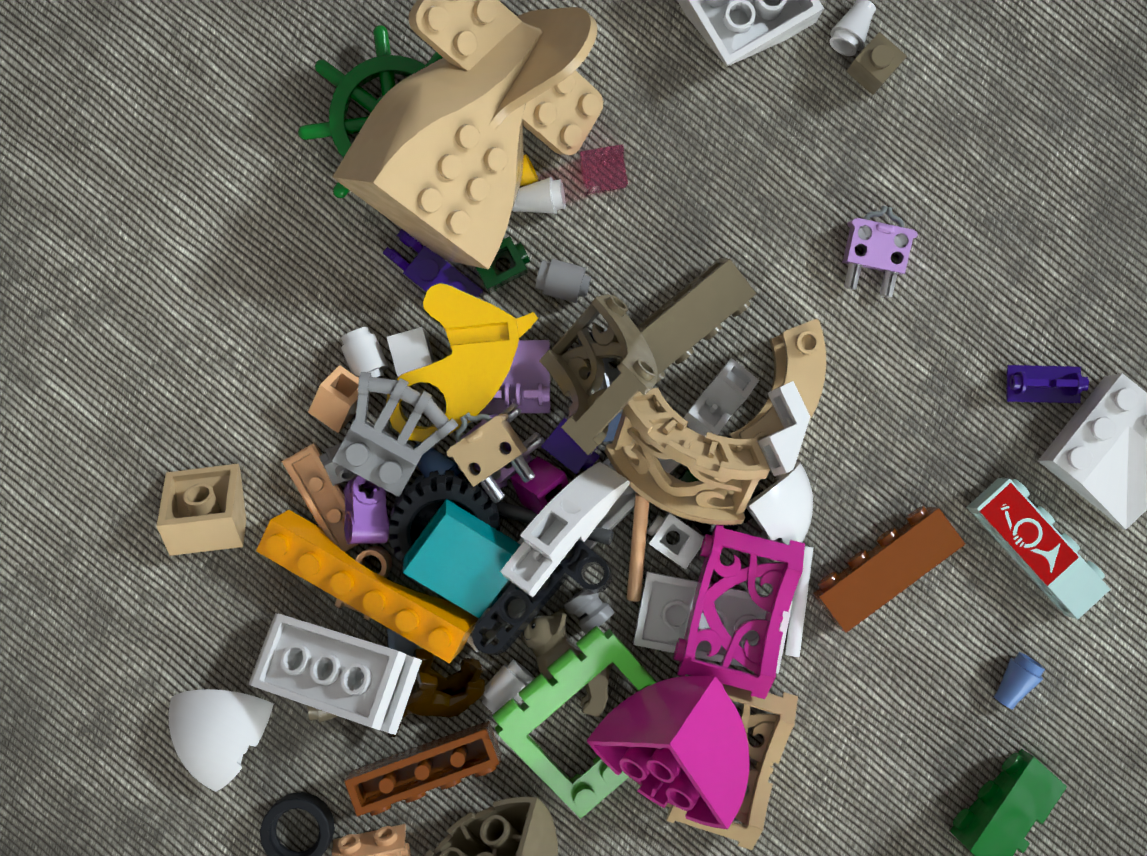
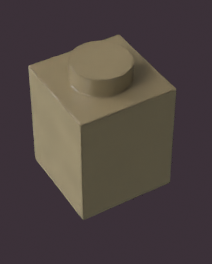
[846,32,907,95]

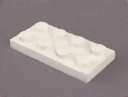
[633,571,793,674]

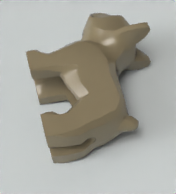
[521,608,614,718]

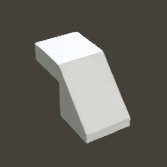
[683,358,760,436]
[757,381,810,476]

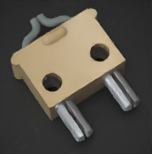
[447,413,535,503]

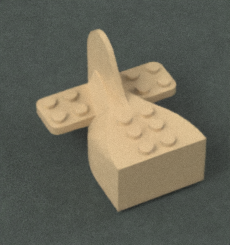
[332,0,603,270]

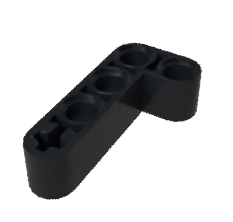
[472,539,612,655]

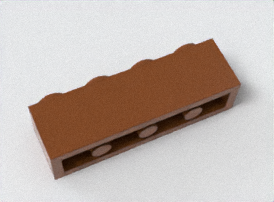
[813,506,966,633]

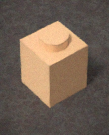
[308,365,359,433]

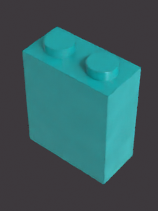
[403,499,521,618]

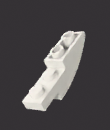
[500,462,630,597]

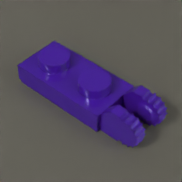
[383,229,483,298]

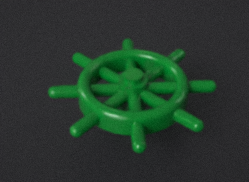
[298,25,443,198]

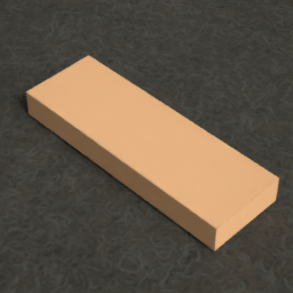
[282,443,359,552]

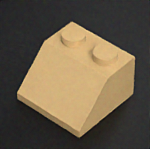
[157,464,246,556]

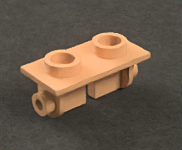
[332,824,411,856]

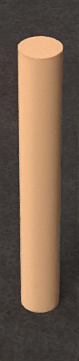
[626,493,650,602]

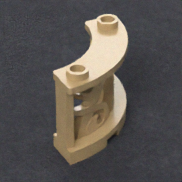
[729,319,826,461]
[605,388,770,525]
[666,684,798,850]

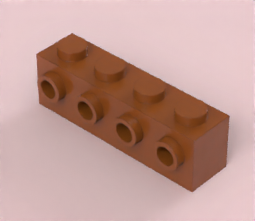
[344,721,502,817]

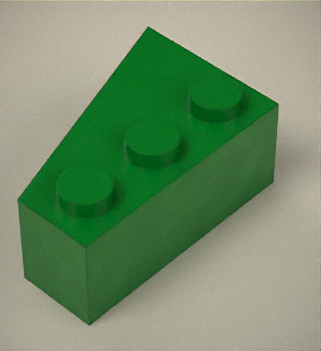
[949,749,1067,856]

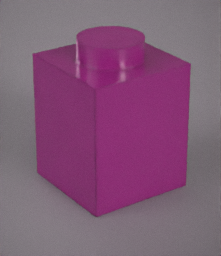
[510,456,569,515]

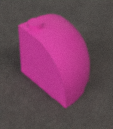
[587,676,749,830]

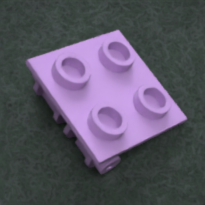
[479,340,550,414]

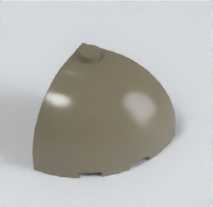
[425,797,558,856]

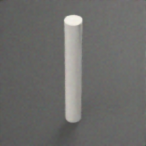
[785,546,814,657]

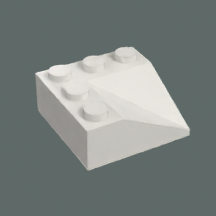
[677,0,824,67]
[1038,373,1147,529]

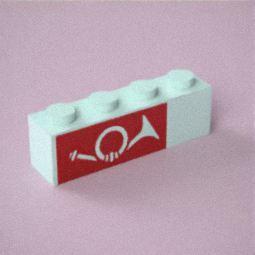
[966,478,1111,619]

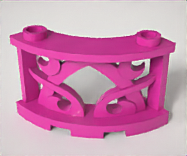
[673,525,805,699]

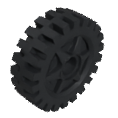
[389,470,500,566]

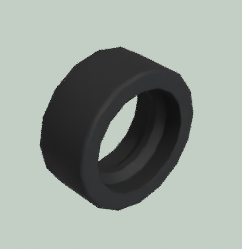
[260,792,335,856]

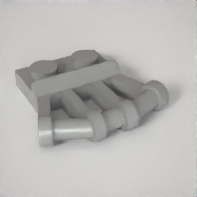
[332,372,458,497]

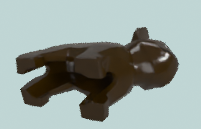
[388,648,485,737]

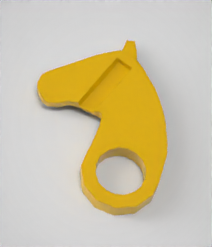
[386,283,538,442]

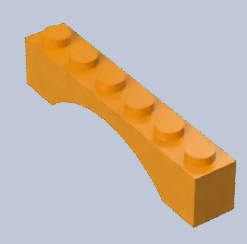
[256,510,479,664]

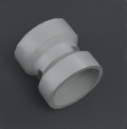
[563,583,615,634]

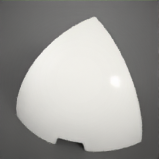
[746,462,813,545]
[169,689,274,792]

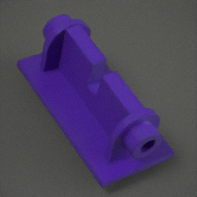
[1006,365,1089,403]

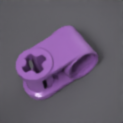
[344,475,389,544]

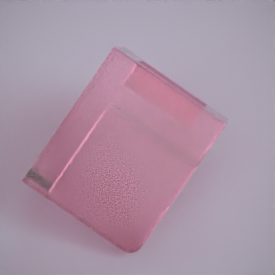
[579,145,628,195]

